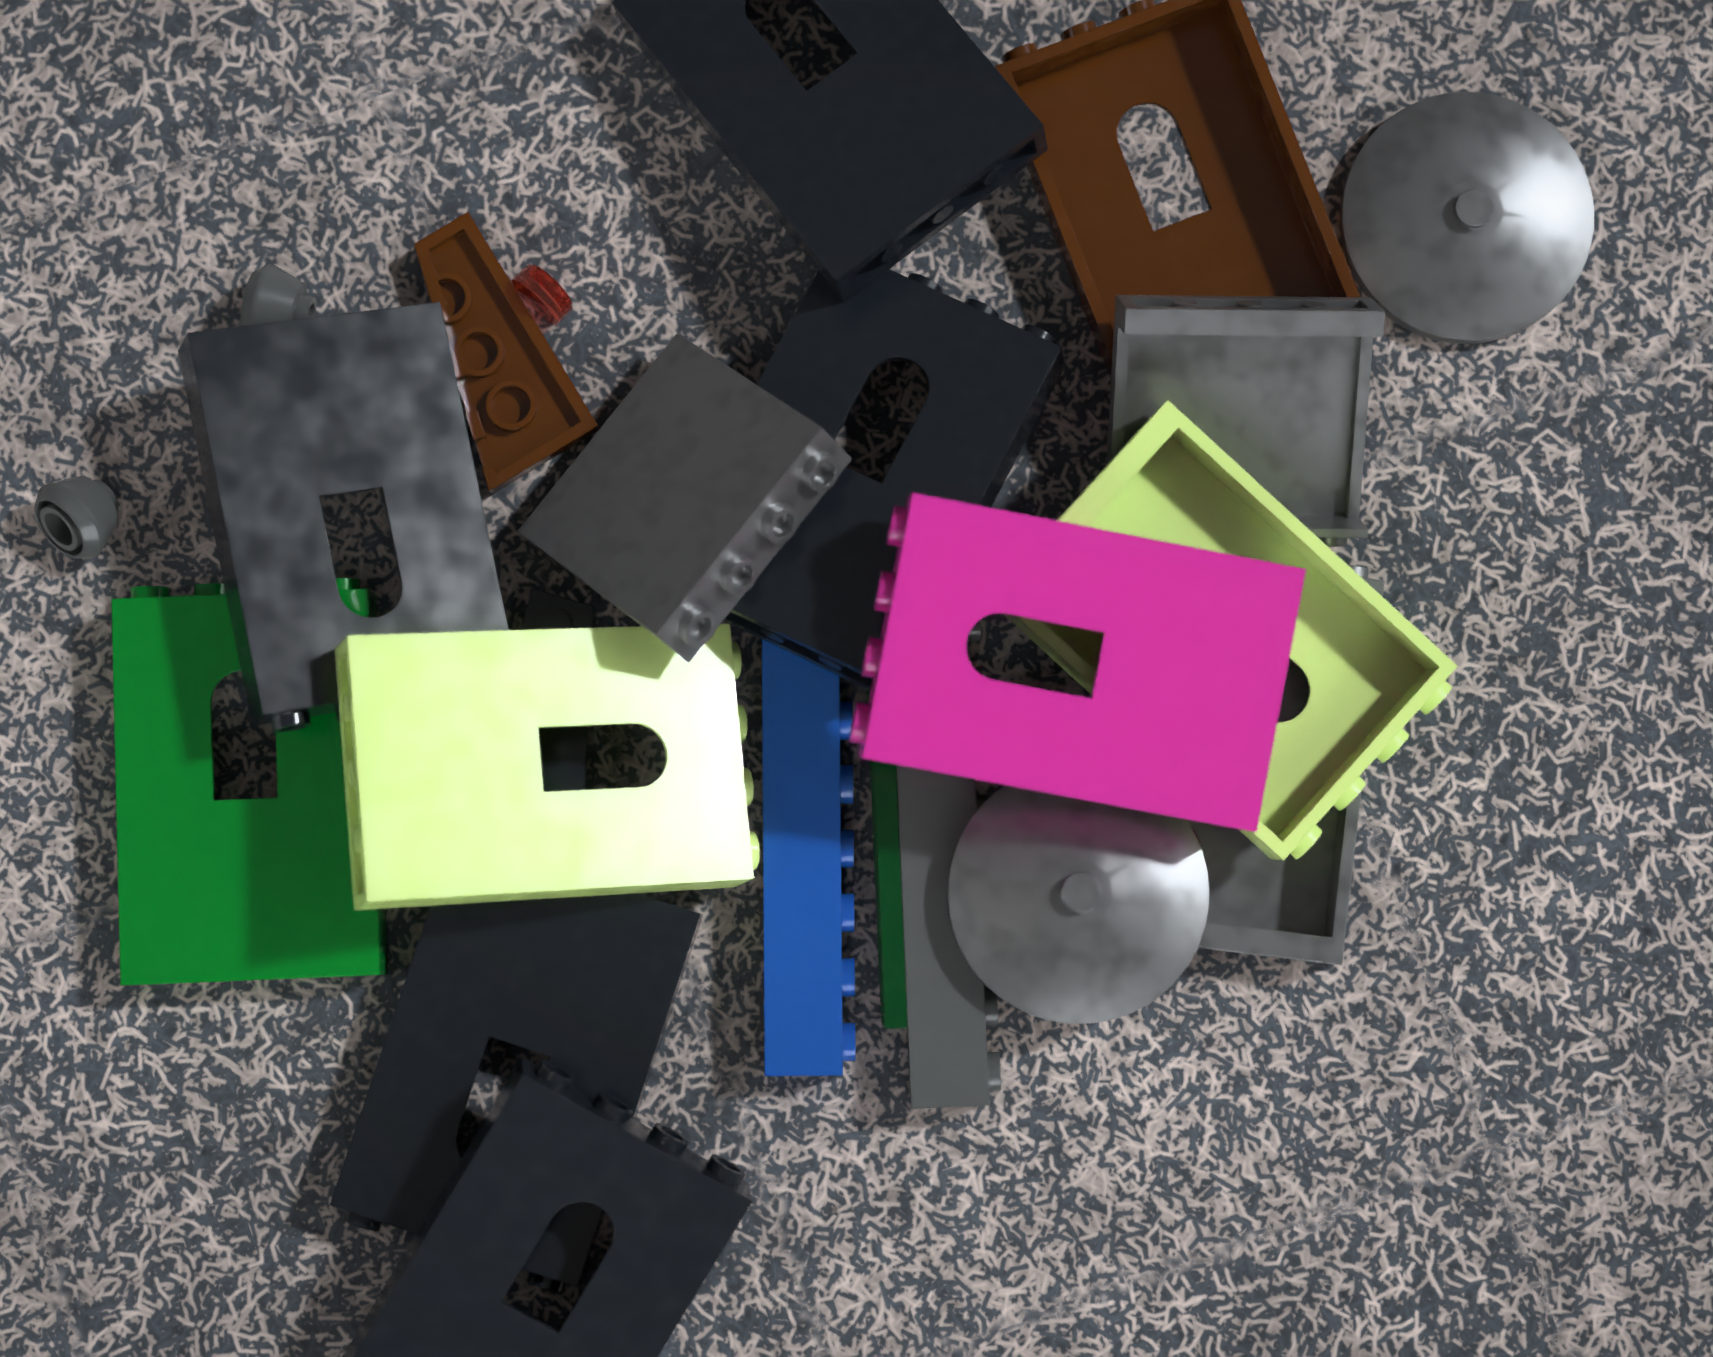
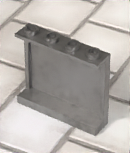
[1107,295,1385,547]
[518,333,852,663]

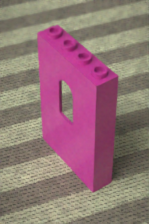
[849,493,1306,832]

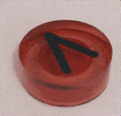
[512,264,573,325]

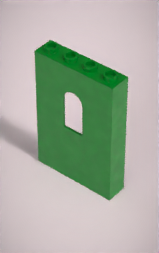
[111,578,388,986]

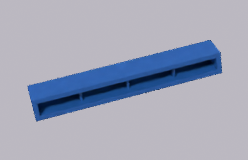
[762,639,856,1076]

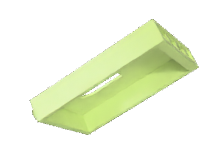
[1004,400,1458,861]
[335,623,760,910]

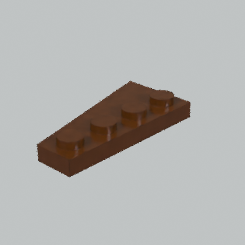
[414,212,600,494]

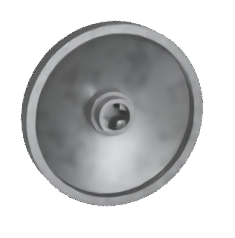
[1339,92,1594,344]
[948,785,1209,1024]

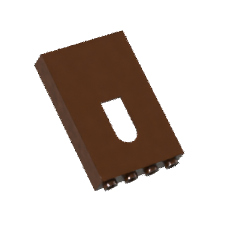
[995,0,1360,379]

